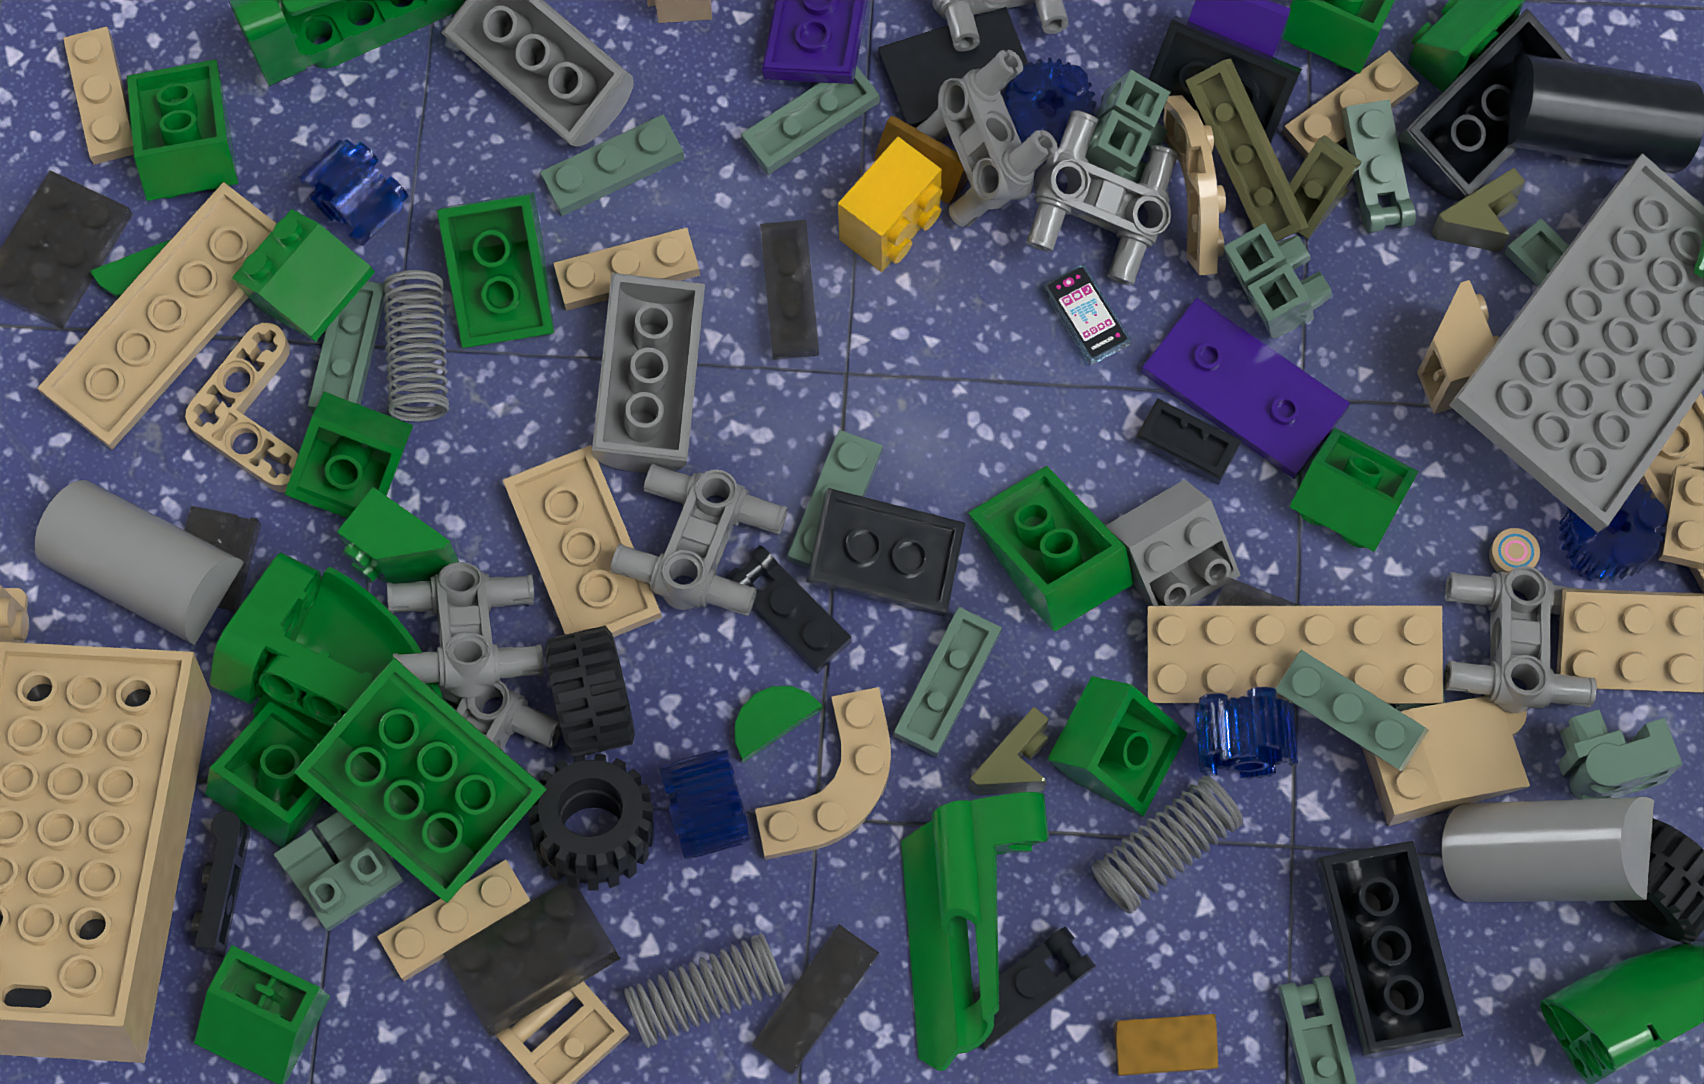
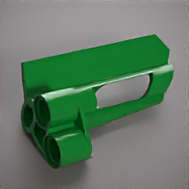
[901,792,1049,1071]

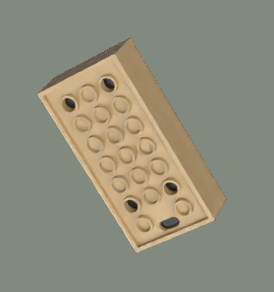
[0,642,212,1063]

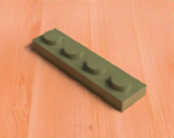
[1185,59,1309,242]

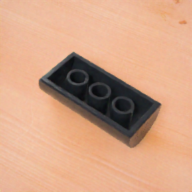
[1398,9,1575,201]
[1507,53,1704,173]
[1315,841,1464,1058]

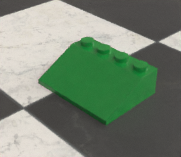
[294,657,547,903]

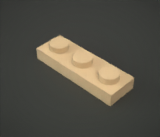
[63,27,134,165]
[1282,50,1419,159]
[553,228,700,311]
[377,860,532,982]

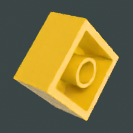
[838,137,943,272]

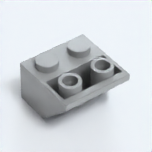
[1106,479,1241,606]

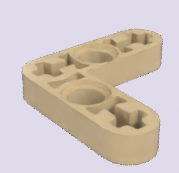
[185,323,298,493]

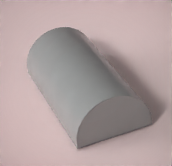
[441,0,634,147]
[592,273,705,473]
[35,480,244,645]
[1442,797,1654,902]

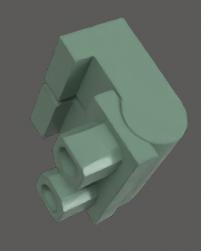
[1085,70,1170,183]
[1223,223,1332,338]
[1558,709,1683,799]
[274,811,404,931]

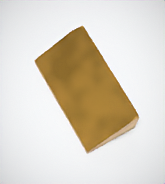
[875,116,968,204]
[1113,1014,1218,1076]

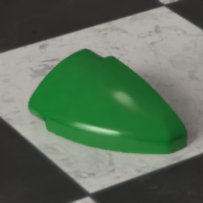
[228,0,466,87]
[210,552,443,737]
[1539,940,1704,1084]

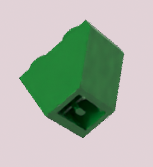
[194,945,331,1084]

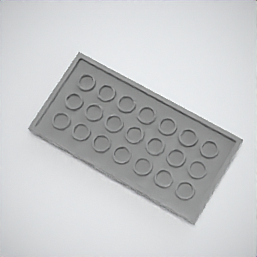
[1449,154,1704,532]

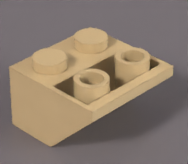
[1417,280,1499,414]

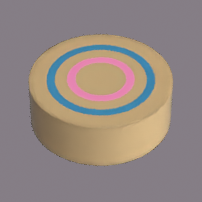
[1489,528,1540,572]

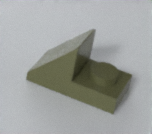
[1289,135,1362,239]
[1431,167,1525,252]
[969,707,1049,795]

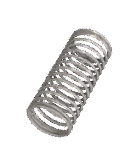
[383,270,449,422]
[1092,775,1244,914]
[624,933,785,1048]

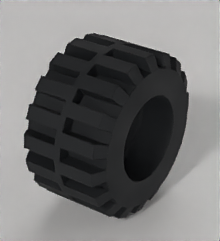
[545,625,635,756]
[528,753,654,891]
[1613,818,1704,943]

